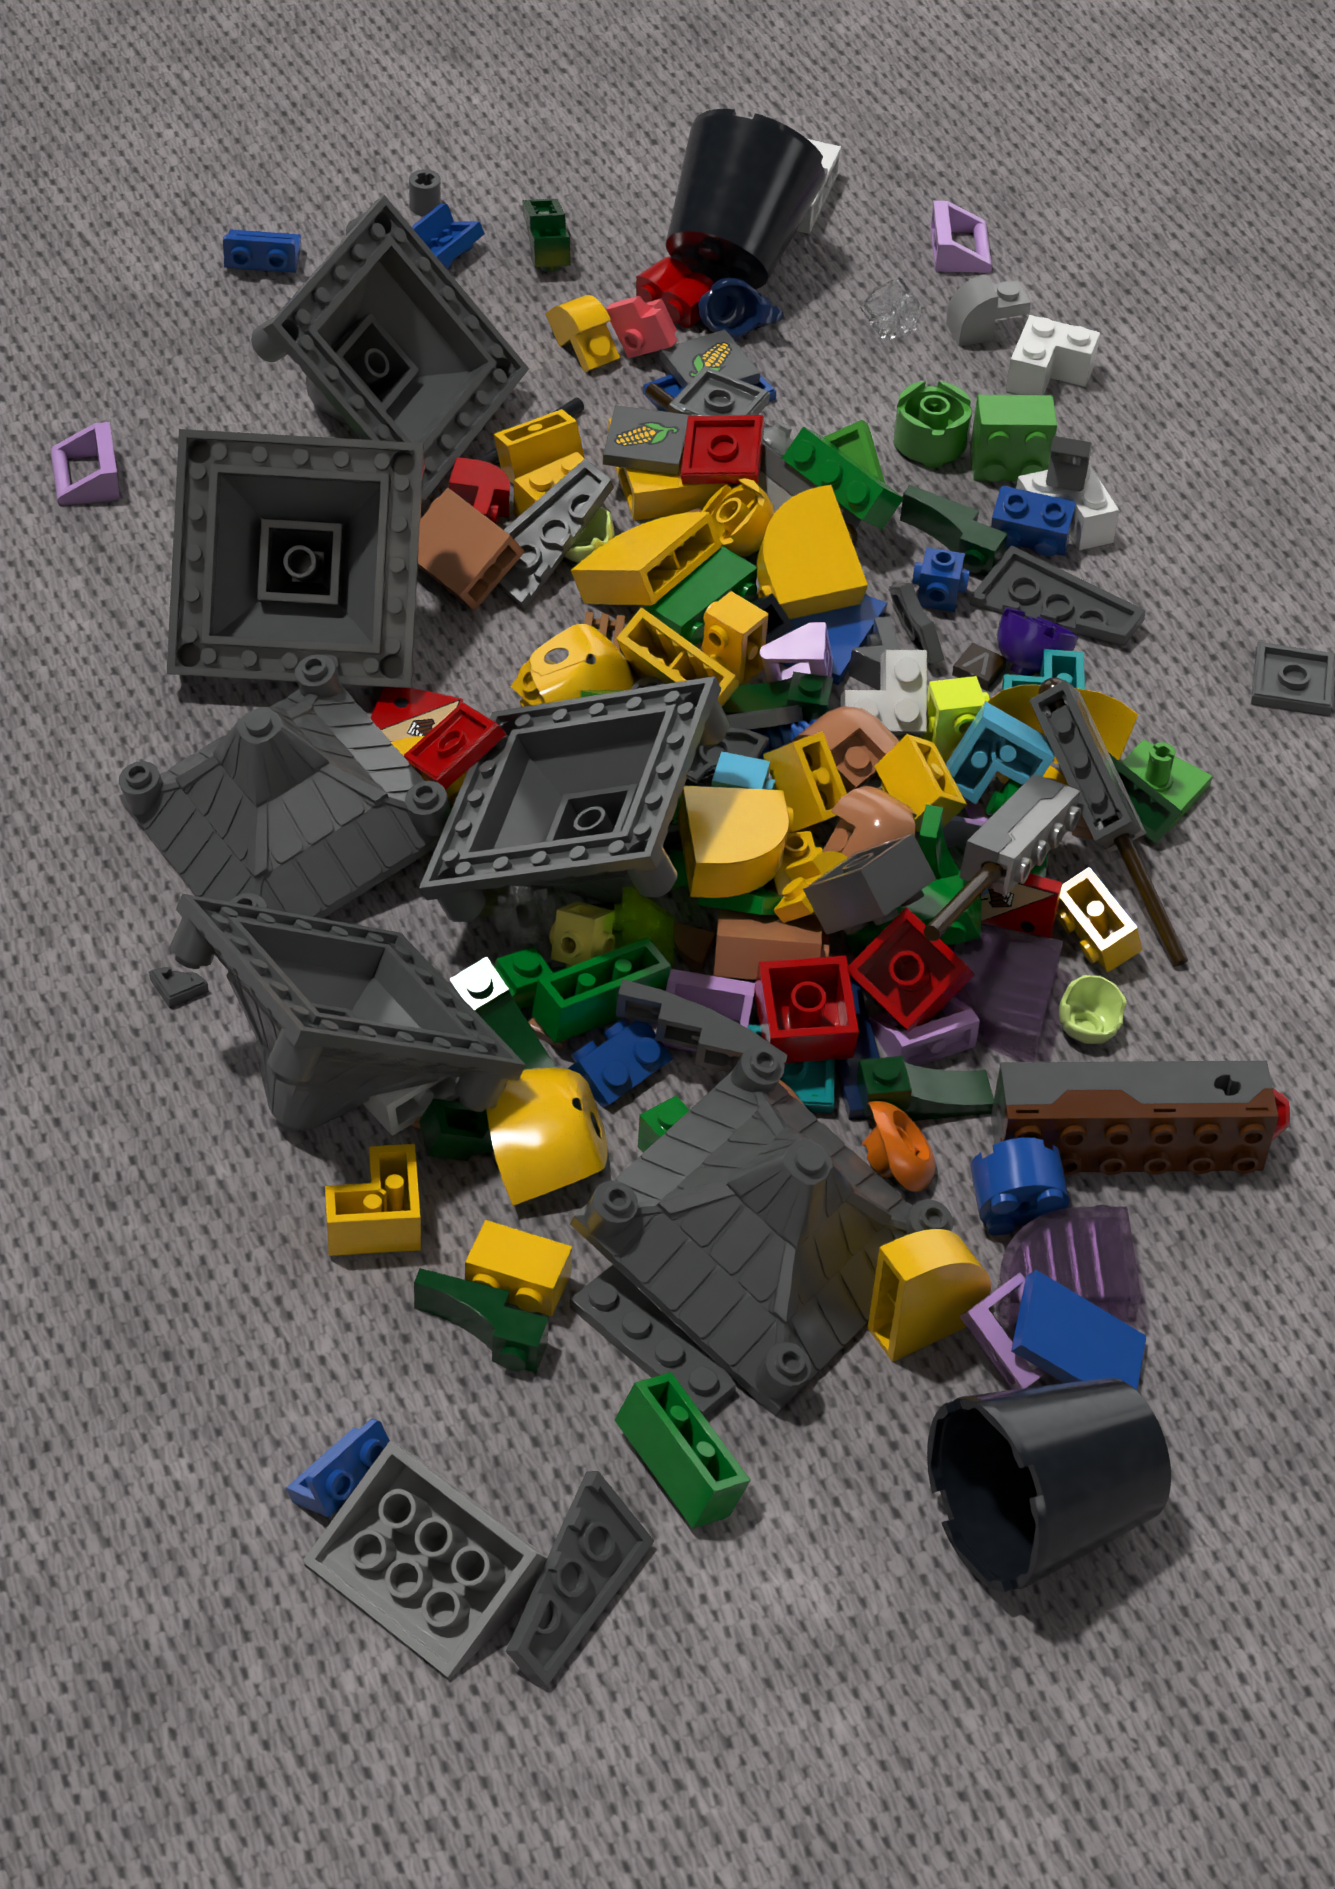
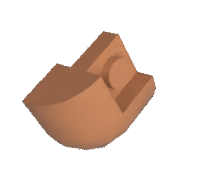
[791,706,899,792]
[822,786,917,857]

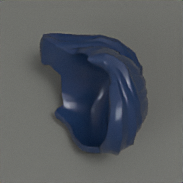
[699,277,784,341]

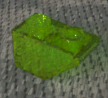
[612,887,675,969]

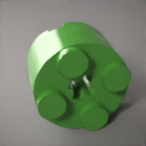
[893,381,972,468]

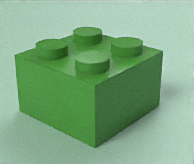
[970,395,1057,482]

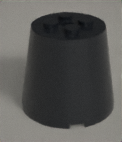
[666,109,828,289]
[927,1378,1171,1592]

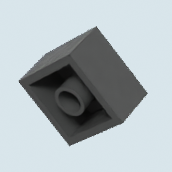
[803,833,936,935]

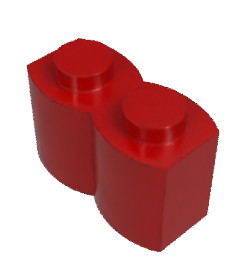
[636,257,715,328]

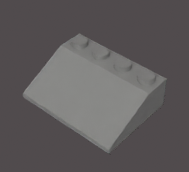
[302,1441,548,1678]

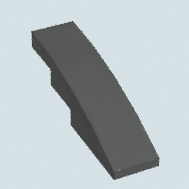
[615,979,787,1081]

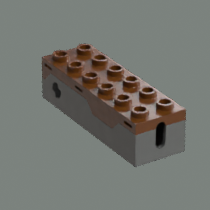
[991,1060,1290,1176]

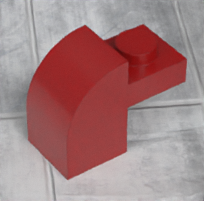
[449,457,510,525]

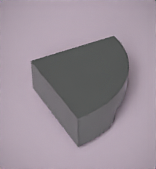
[149,967,209,1008]

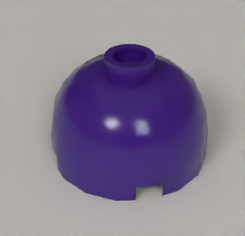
[996,607,1079,676]

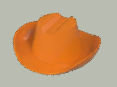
[862,1101,936,1192]

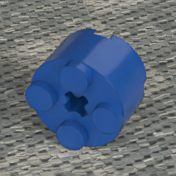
[970,1138,1069,1235]

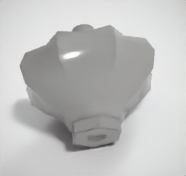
[763,421,792,454]

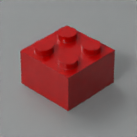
[848,907,975,1032]
[754,956,859,1063]

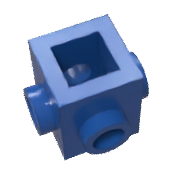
[912,547,970,612]

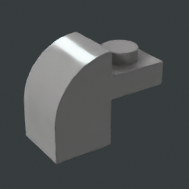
[946,274,1031,347]

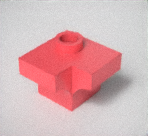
[606,296,678,358]

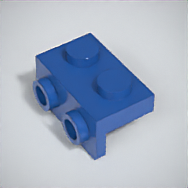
[412,204,485,269]
[223,229,301,273]
[991,486,1075,556]
[567,1018,673,1108]
[286,1419,390,1517]

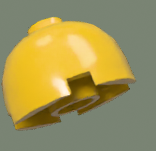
[701,478,775,557]

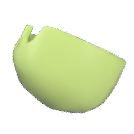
[564,506,615,563]
[1059,975,1127,1044]

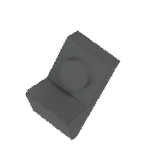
[1046,436,1092,491]
[849,616,900,690]

